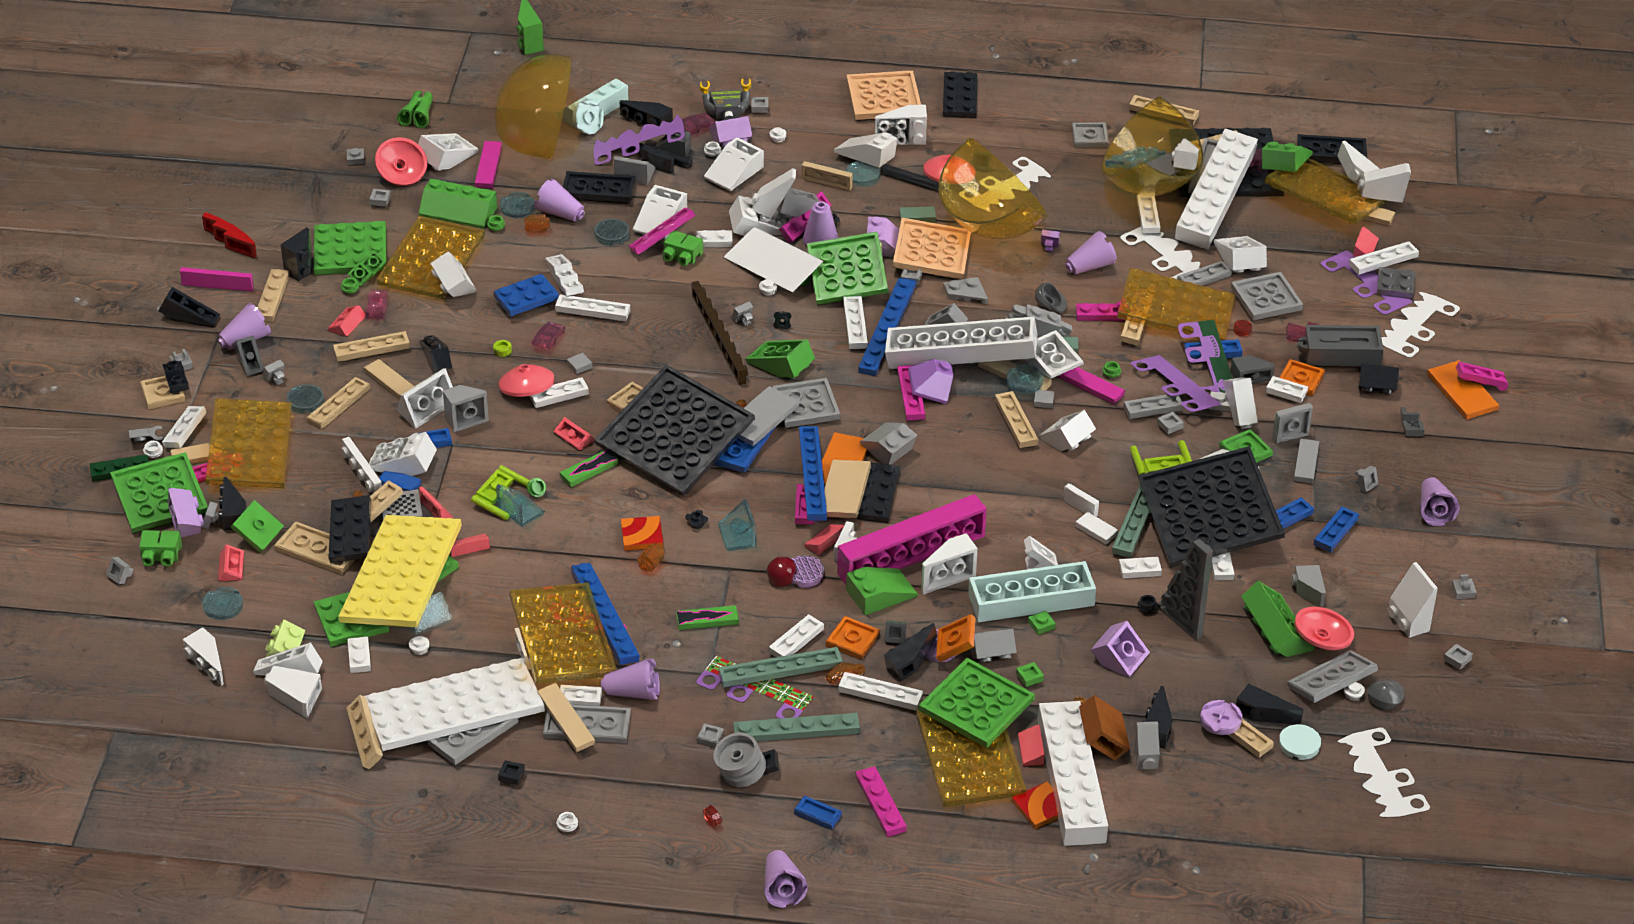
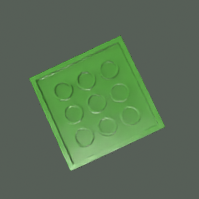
[314,221,387,275]
[807,231,889,305]
[110,452,208,533]
[919,658,1035,748]

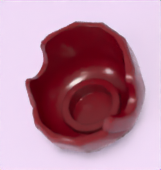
[767,556,797,586]

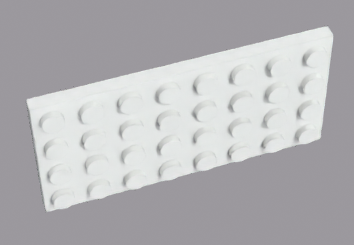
[364,658,545,751]

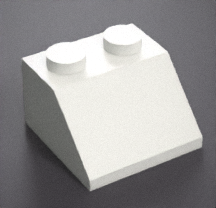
[431,251,477,297]
[1038,410,1096,451]

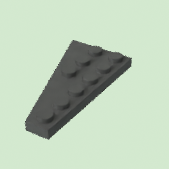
[1156,539,1213,641]

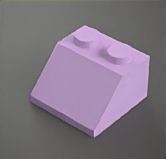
[709,116,752,147]
[867,217,899,257]
[167,488,204,537]
[1091,621,1150,677]

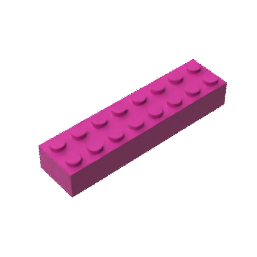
[837,494,987,585]

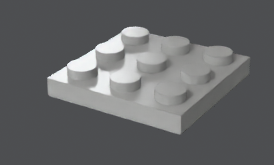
[1231,272,1303,321]
[772,378,840,428]

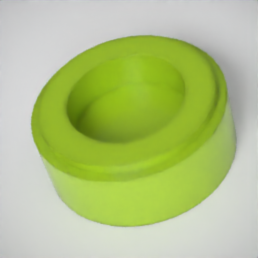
[493,340,512,357]

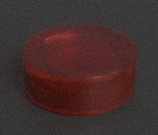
[1233,320,1252,336]
[703,805,722,827]

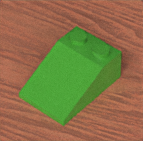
[516,0,544,55]
[1262,142,1313,172]
[745,339,815,379]
[846,567,918,615]

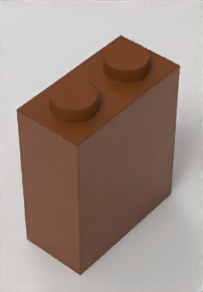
[1079,695,1130,760]

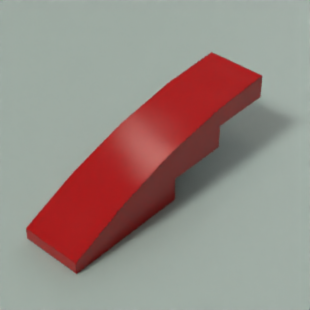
[202,212,257,258]

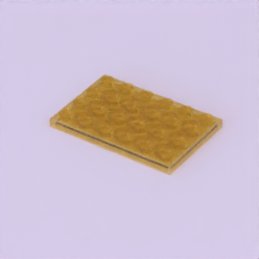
[1265,158,1388,224]
[376,216,485,299]
[1117,268,1235,341]
[206,398,292,489]
[509,582,617,684]
[916,709,1026,807]

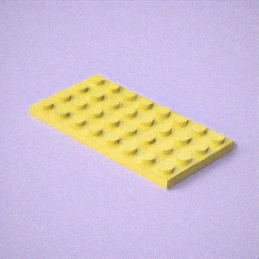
[338,515,462,627]

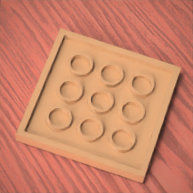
[846,71,921,120]
[892,218,971,279]

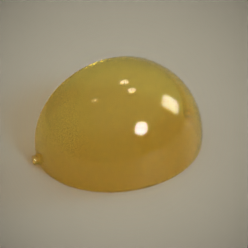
[495,54,571,158]
[1101,96,1203,196]
[939,138,1048,239]

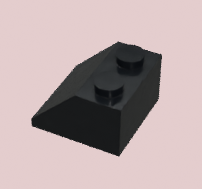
[280,227,312,281]
[1358,364,1399,394]

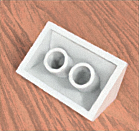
[397,368,453,428]

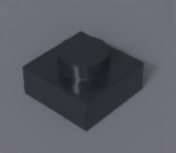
[762,749,779,776]
[498,760,525,785]

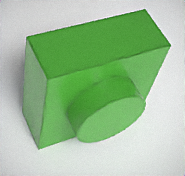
[1028,611,1056,635]
[1016,662,1044,687]

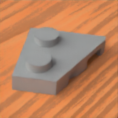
[943,277,988,304]

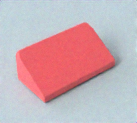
[1353,227,1379,257]
[328,305,366,336]
[553,417,595,450]
[419,486,453,518]
[804,524,844,555]
[450,534,490,557]
[218,545,244,581]
[1018,725,1045,766]

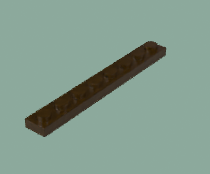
[691,281,748,385]

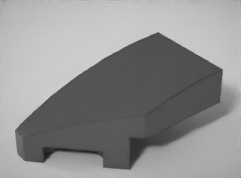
[1400,407,1425,436]

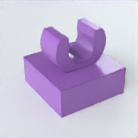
[1041,229,1060,252]

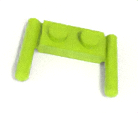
[1130,440,1192,475]
[471,465,530,520]

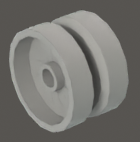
[713,732,766,788]

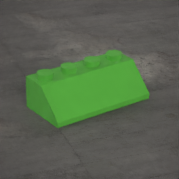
[419,179,497,229]
[1241,580,1316,657]

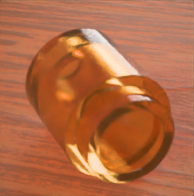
[524,214,550,233]
[637,543,665,572]

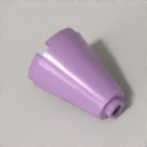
[534,178,585,221]
[803,201,838,245]
[1065,231,1117,275]
[218,303,271,350]
[1420,477,1460,526]
[601,659,660,700]
[764,850,808,908]

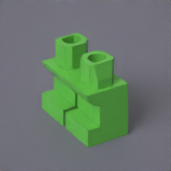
[663,231,703,266]
[139,530,182,566]

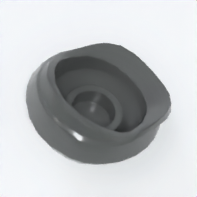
[1035,282,1067,314]
[1367,679,1404,710]

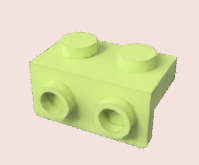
[265,620,305,657]

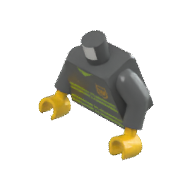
[699,79,751,121]

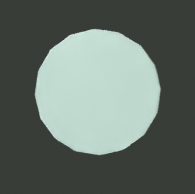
[573,100,604,134]
[1279,724,1321,760]

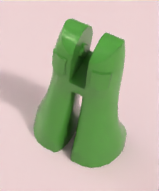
[396,91,433,128]

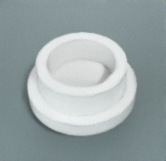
[769,127,787,143]
[704,141,721,157]
[759,279,777,296]
[143,441,163,458]
[409,636,429,655]
[1344,682,1365,701]
[556,812,578,832]

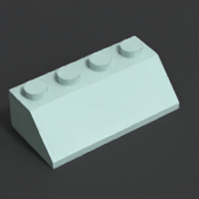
[556,79,628,128]

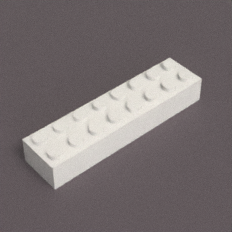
[1175,129,1258,250]
[885,317,1037,369]
[1037,701,1108,846]

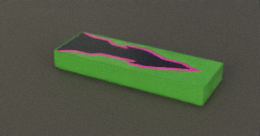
[560,450,618,487]
[676,605,739,630]

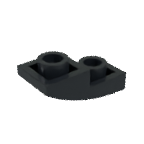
[641,145,674,173]
[162,361,189,393]

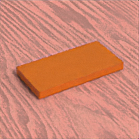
[1427,360,1499,420]
[822,432,868,489]

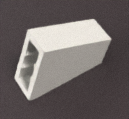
[1358,163,1411,203]
[1223,378,1258,429]
[265,666,322,718]

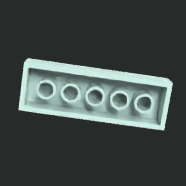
[968,561,1096,622]

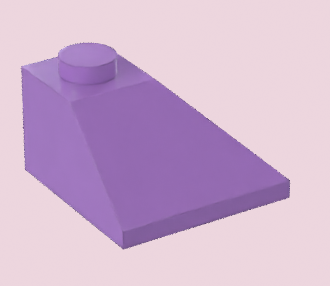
[908,359,953,404]

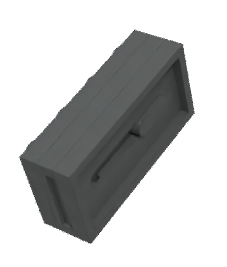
[1297,325,1384,367]

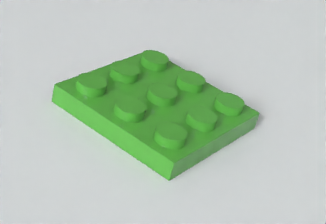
[313,592,389,647]

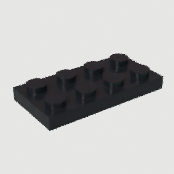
[943,71,977,118]
[1297,134,1367,164]
[563,171,636,203]
[850,462,900,523]
[328,495,371,563]

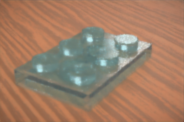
[1105,146,1166,169]

